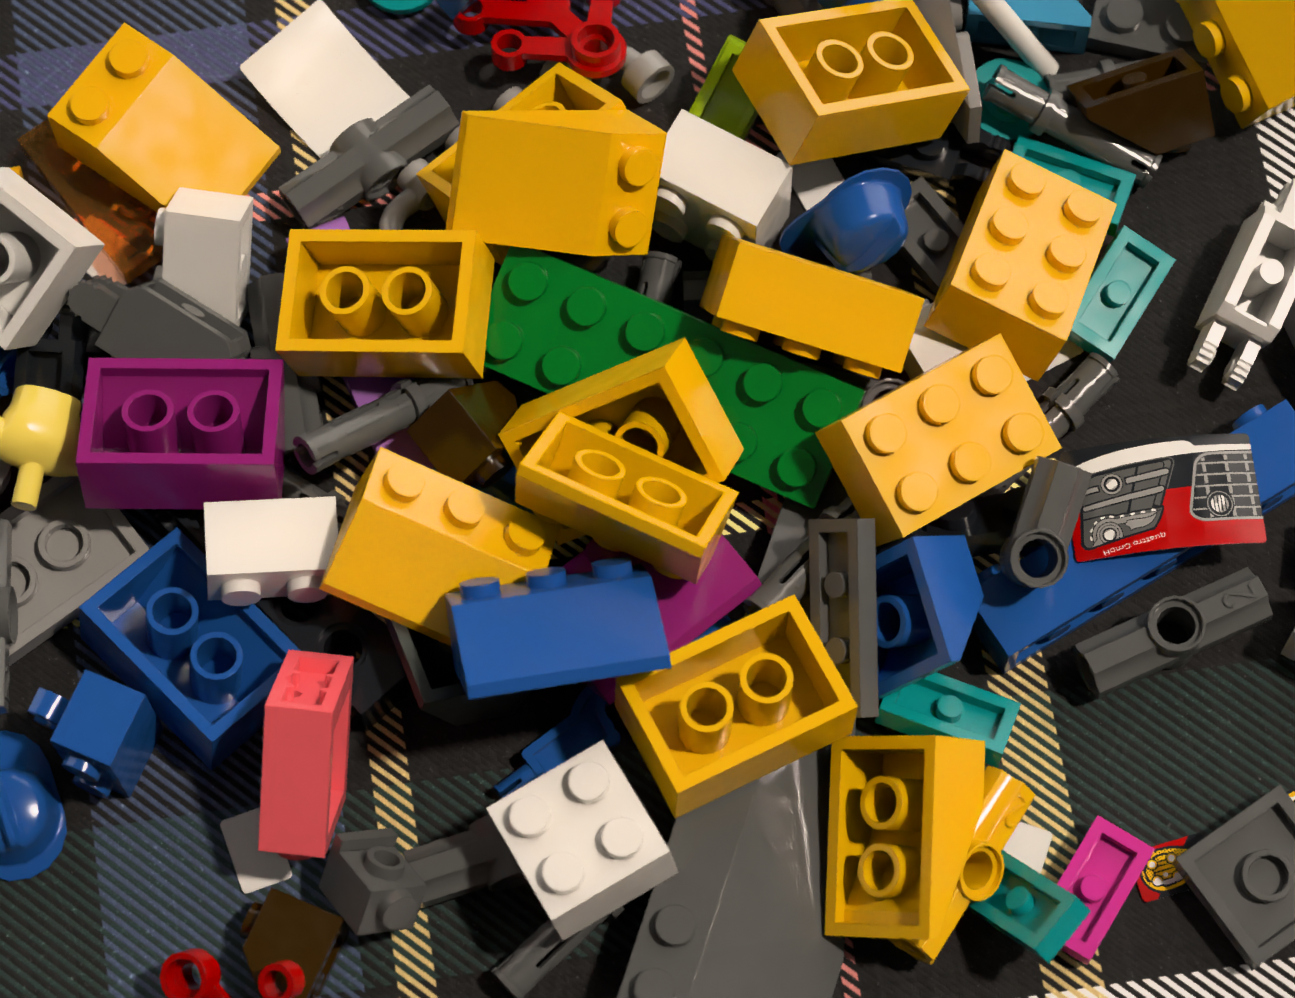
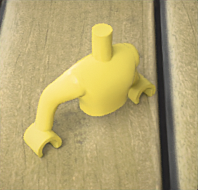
[0,385,81,511]

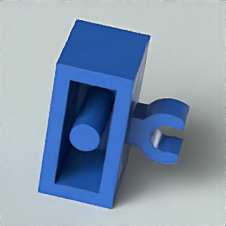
[28,669,164,799]

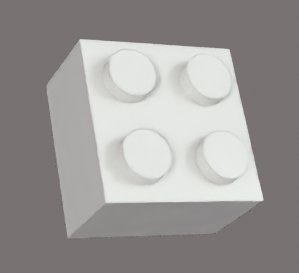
[652,109,793,262]
[0,167,105,350]
[486,740,679,941]

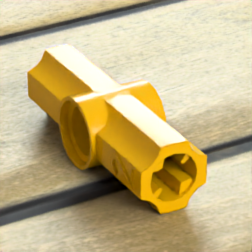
[887,766,1035,965]

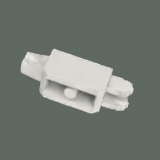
[1187,178,1295,391]

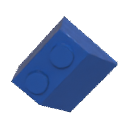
[876,535,984,700]

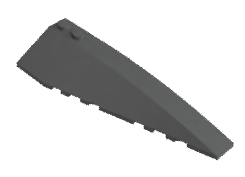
[617,468,856,998]

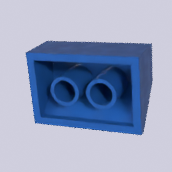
[79,527,301,771]
[444,557,672,699]

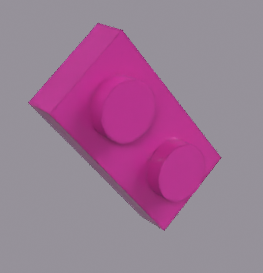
[1057,815,1155,965]

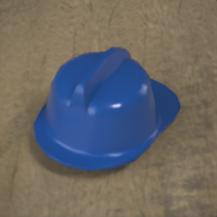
[779,167,912,274]
[0,730,67,881]

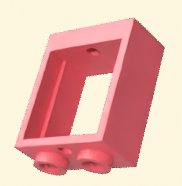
[258,650,354,860]

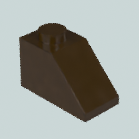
[1066,47,1215,155]
[406,379,518,489]
[240,887,350,998]

